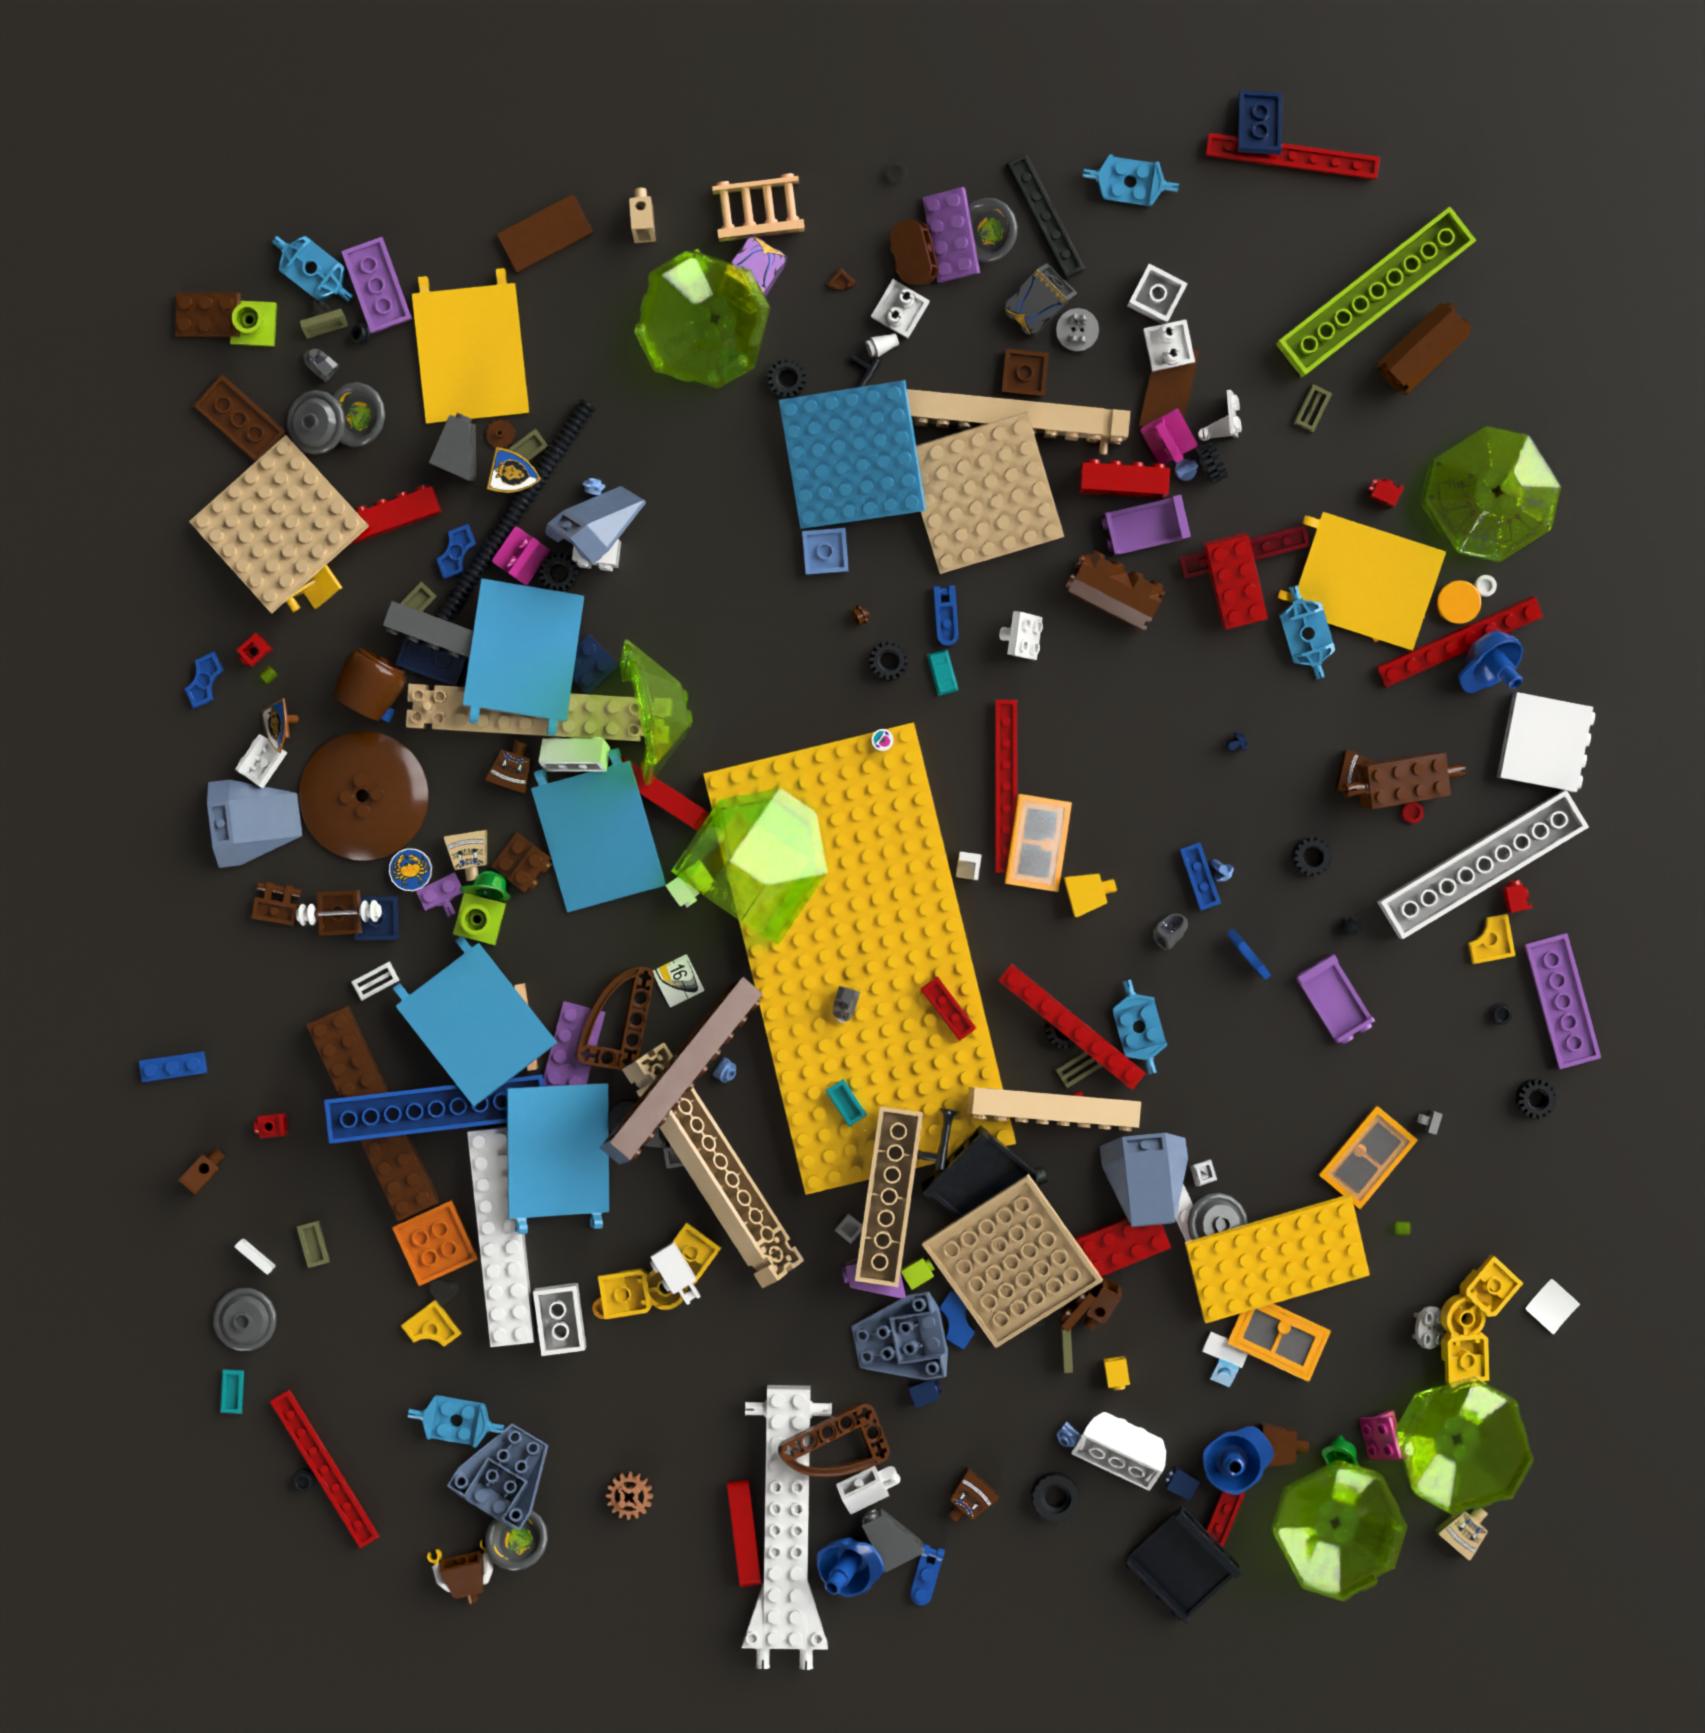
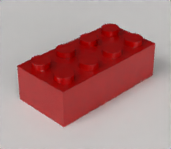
[1078,459,1170,499]
[1203,532,1268,630]
[1074,1216,1171,1277]

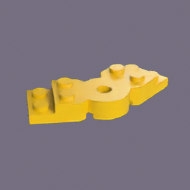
[598,1222,721,1319]
[1440,1255,1523,1385]

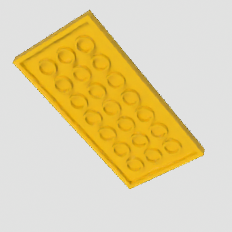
[1185,1194,1370,1323]

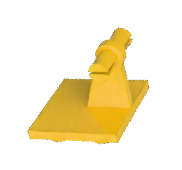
[284,565,342,613]

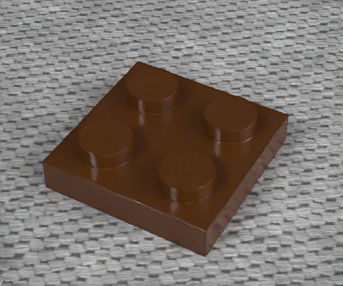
[1001,349,1049,397]
[1059,1290,1096,1332]

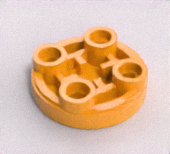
[1437,580,1481,624]

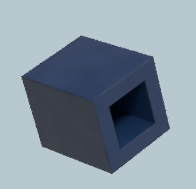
[908,1379,942,1408]
[1164,1466,1200,1501]

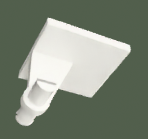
[1198,390,1242,441]

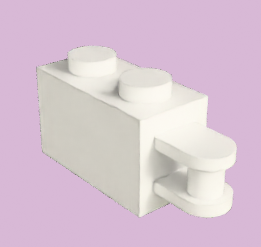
[650,1241,701,1305]
[836,1466,900,1515]

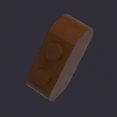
[889,220,939,286]

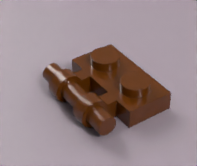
[251,882,302,926]

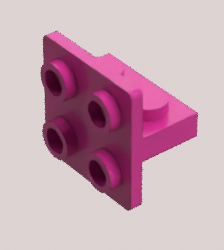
[1140,408,1198,464]
[492,526,550,585]
[1359,1410,1405,1460]

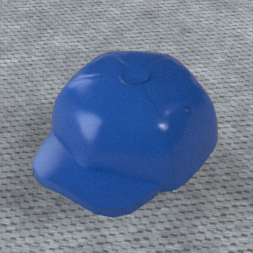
[1458,631,1523,693]
[1203,1426,1274,1495]
[817,1538,884,1597]

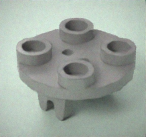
[1056,308,1099,352]
[1412,1306,1444,1349]

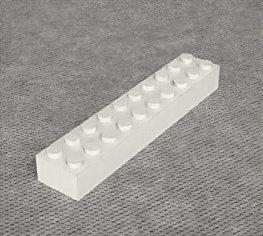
[1377,790,1589,939]
[467,1126,536,1347]

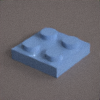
[802,528,849,575]

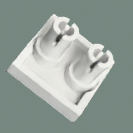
[871,279,930,339]
[1143,320,1195,372]

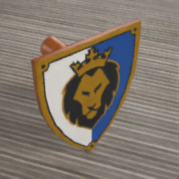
[487,447,541,493]
[261,698,299,753]

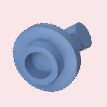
[1175,459,1198,481]
[1211,859,1234,882]
[712,1056,737,1082]
[1057,1421,1081,1447]

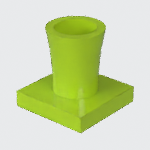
[230,301,277,347]
[453,893,507,945]

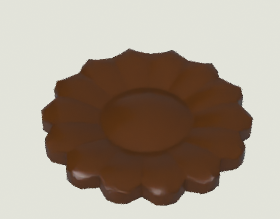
[486,419,516,448]

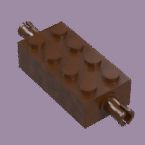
[1343,751,1466,809]

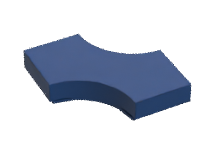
[436,524,477,580]
[184,651,224,709]
[1227,928,1271,980]
[939,1290,975,1350]

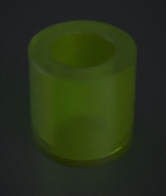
[259,666,278,684]
[1395,1221,1411,1235]

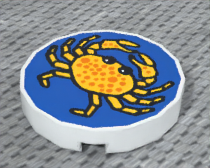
[389,848,433,891]

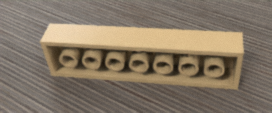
[855,1106,923,1287]

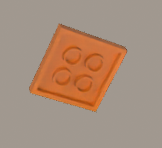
[392,1200,479,1286]

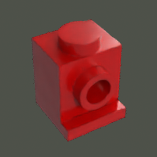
[1368,478,1404,508]
[237,633,273,667]
[1502,879,1533,913]
[254,1113,288,1138]

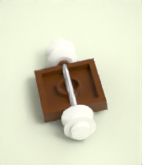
[296,890,382,936]

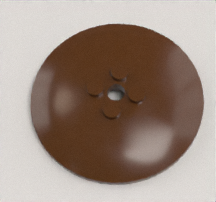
[299,731,429,861]

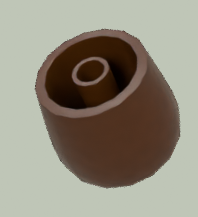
[332,648,406,721]

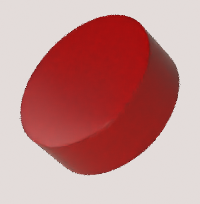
[1401,802,1424,823]

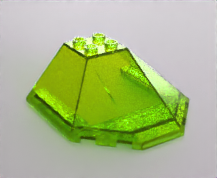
[619,639,693,785]
[671,788,827,945]

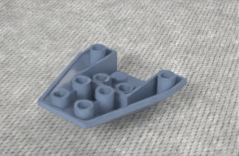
[545,486,646,564]
[207,780,303,868]
[1099,1133,1188,1227]
[851,1291,948,1380]
[447,1423,549,1531]

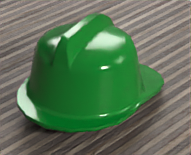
[460,871,511,901]
[1321,1436,1362,1482]

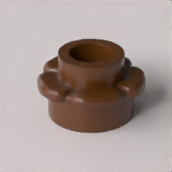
[851,605,870,626]

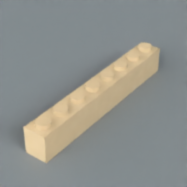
[967,1087,1141,1131]

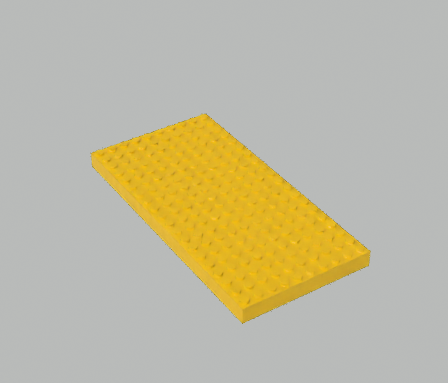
[703,723,1016,1195]

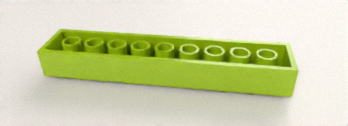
[1276,207,1477,378]

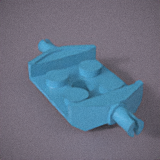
[1082,154,1179,207]
[272,236,353,303]
[1279,585,1335,679]
[1112,980,1167,1074]
[408,1395,504,1448]

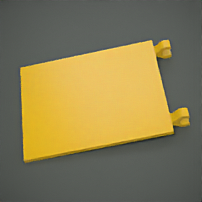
[412,268,529,424]
[1277,512,1446,651]

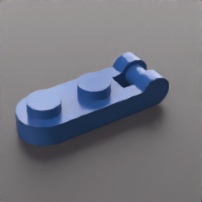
[933,585,959,646]
[910,1544,945,1605]

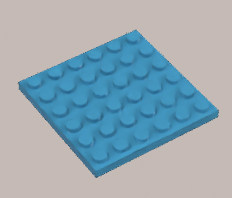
[779,380,926,529]

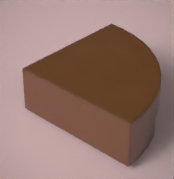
[827,268,857,291]

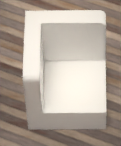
[956,851,982,880]

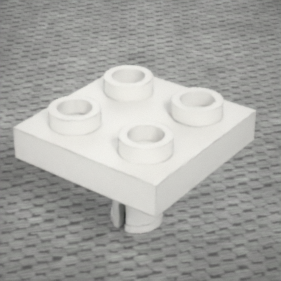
[999,611,1043,660]

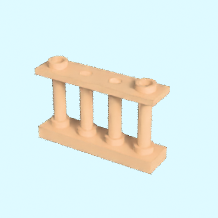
[712,173,805,242]

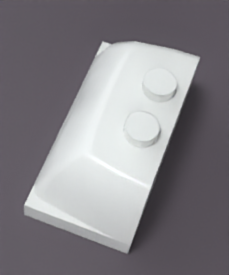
[1071,1412,1166,1491]

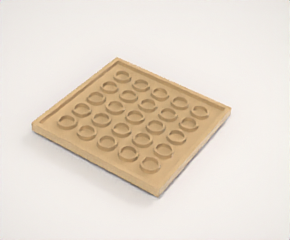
[916,412,1064,574]
[189,435,369,613]
[922,1174,1103,1348]

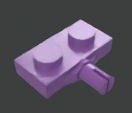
[416,872,463,917]

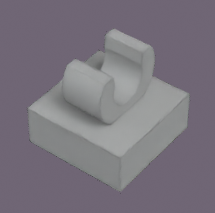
[1417,1110,1443,1135]

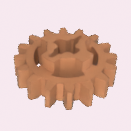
[606,1471,653,1520]

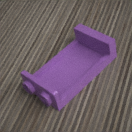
[1101,495,1191,556]
[1295,954,1375,1044]

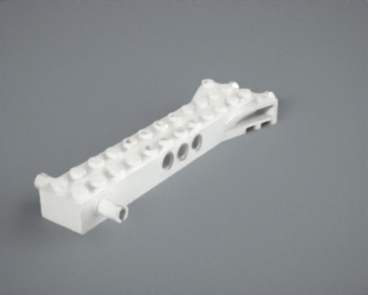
[741,1385,832,1670]

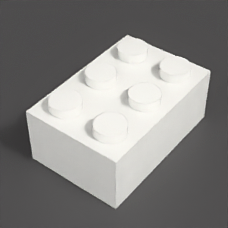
[533,1283,586,1356]

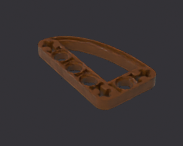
[575,966,654,1071]
[778,1402,890,1477]

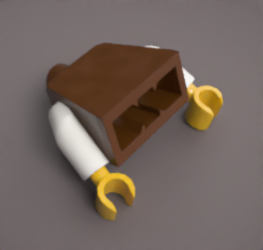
[427,1539,493,1604]

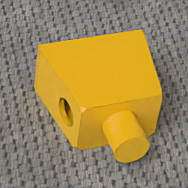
[1064,874,1117,917]

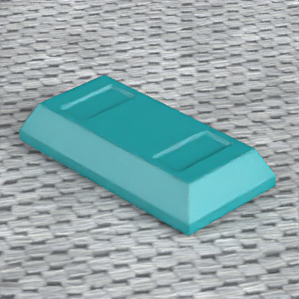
[927,649,959,696]
[825,1079,867,1127]
[220,1369,244,1414]

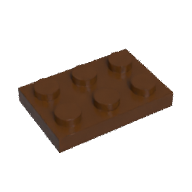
[175,292,241,337]

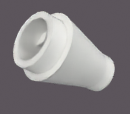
[865,333,899,358]

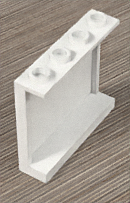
[1496,692,1595,792]

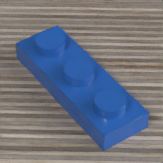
[1179,842,1221,910]
[139,1051,208,1082]

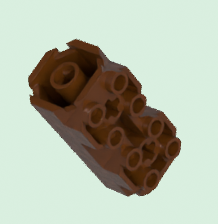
[1376,302,1472,396]
[1065,550,1165,632]

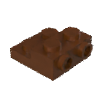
[491,832,552,892]

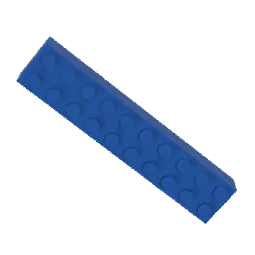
[323,1075,544,1144]

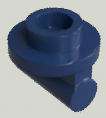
[1226,732,1248,752]

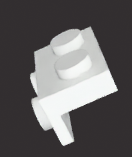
[235,734,287,788]

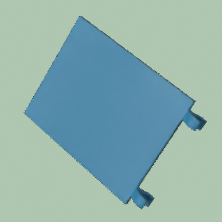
[462,578,584,736]
[531,748,666,913]
[393,936,557,1107]
[507,1083,609,1234]

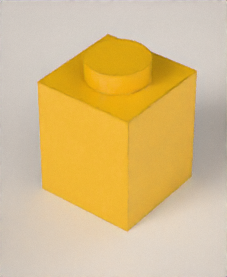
[1103,1356,1130,1390]

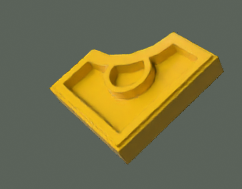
[1468,914,1515,964]
[401,1299,462,1347]

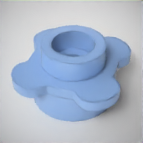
[582,478,605,495]

